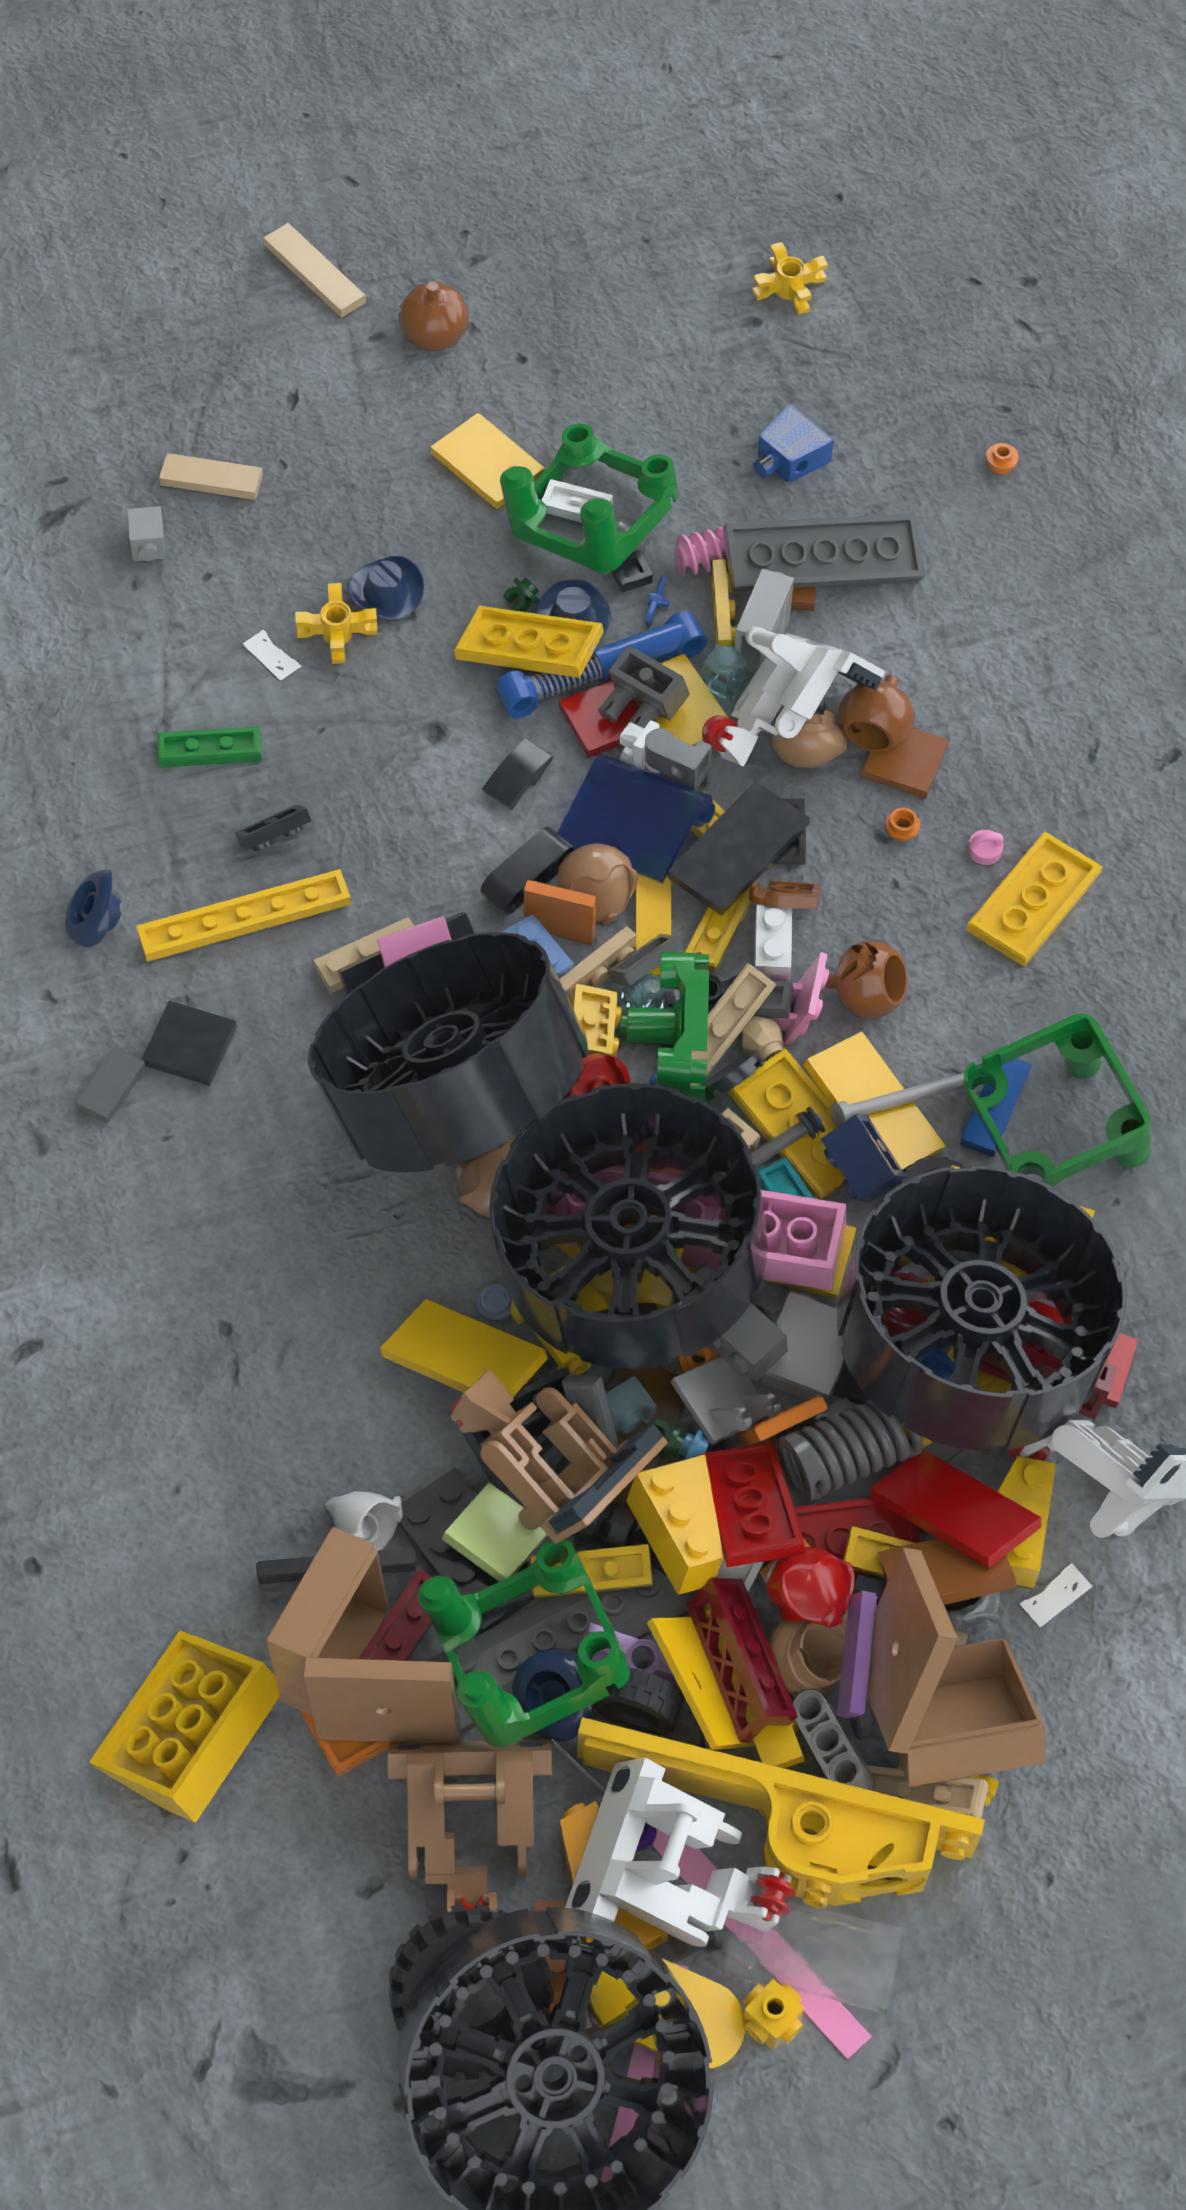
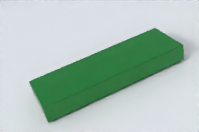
[157,726,262,768]

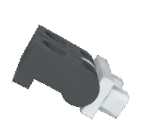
[620,720,712,804]

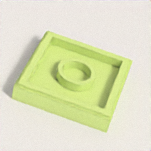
[442,1483,548,1582]

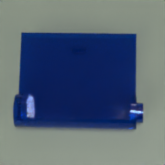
[557,754,715,884]

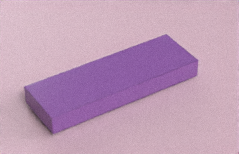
[837,1591,877,1719]

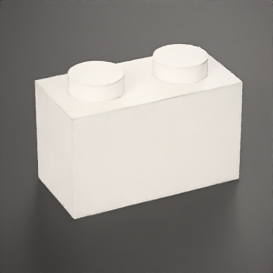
[753,905,792,982]

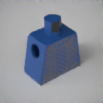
[753,404,834,482]

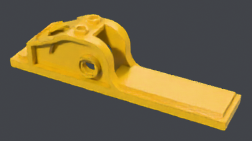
[577,1717,985,1908]

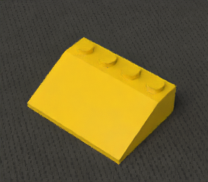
[89,1630,280,1823]

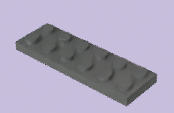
[722,513,925,591]

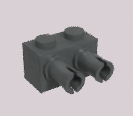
[598,645,690,728]

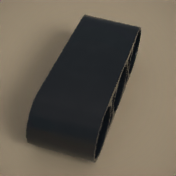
[480,826,576,915]

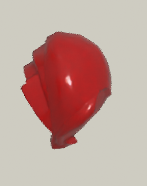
[764,1547,855,1628]

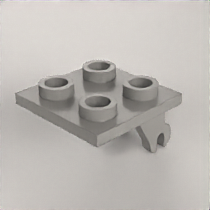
[671,1357,781,1445]

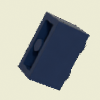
[821,1114,906,1201]

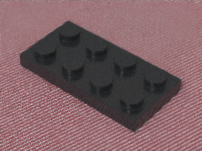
[397,1468,536,1634]

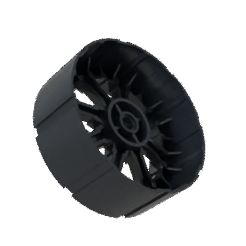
[308,932,588,1173]
[489,1083,768,1368]
[837,1166,1126,1451]
[397,1907,714,2210]

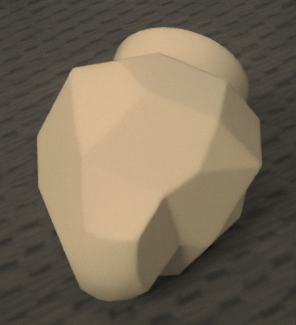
[741,1016,784,1062]

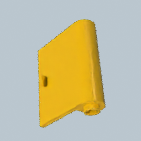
[647,1603,800,1750]

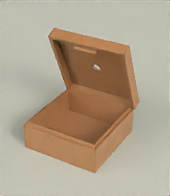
[266,1527,461,1744]
[867,1547,1045,1787]

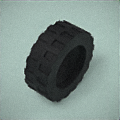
[593,1668,684,1735]

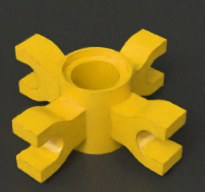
[752,242,828,315]
[295,583,378,664]

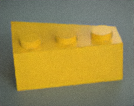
[626,1455,724,1595]
[998,1456,1056,1588]

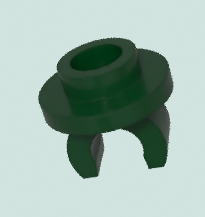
[503,577,540,612]
[653,1419,685,1461]

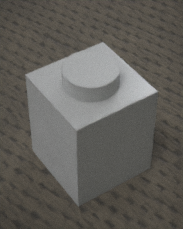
[128,506,166,561]

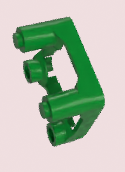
[500,423,678,573]
[620,952,709,1101]
[964,1013,1151,1187]
[418,1539,631,1748]

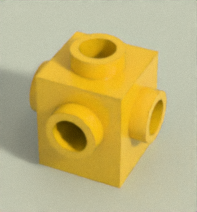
[743,1979,804,2050]

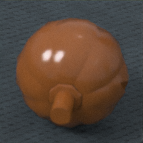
[398,281,469,351]
[838,675,915,752]
[825,939,908,1020]

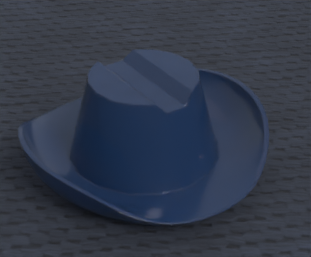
[348,556,424,619]
[535,579,611,634]
[65,870,122,947]
[512,1648,593,1742]

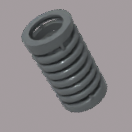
[778,1399,923,1503]

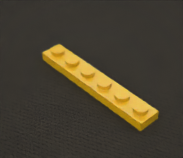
[136,869,351,962]

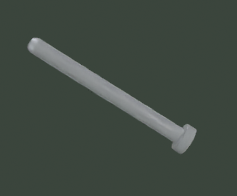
[831,1073,964,1127]

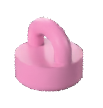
[968,830,1004,865]

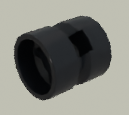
[571,1502,638,1549]

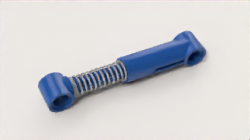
[494,611,708,719]

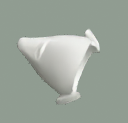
[326,1491,403,1551]

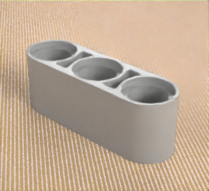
[793,1690,874,1791]

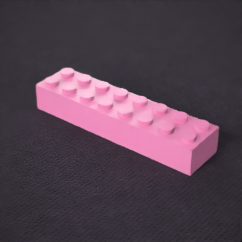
[548,1166,846,1291]

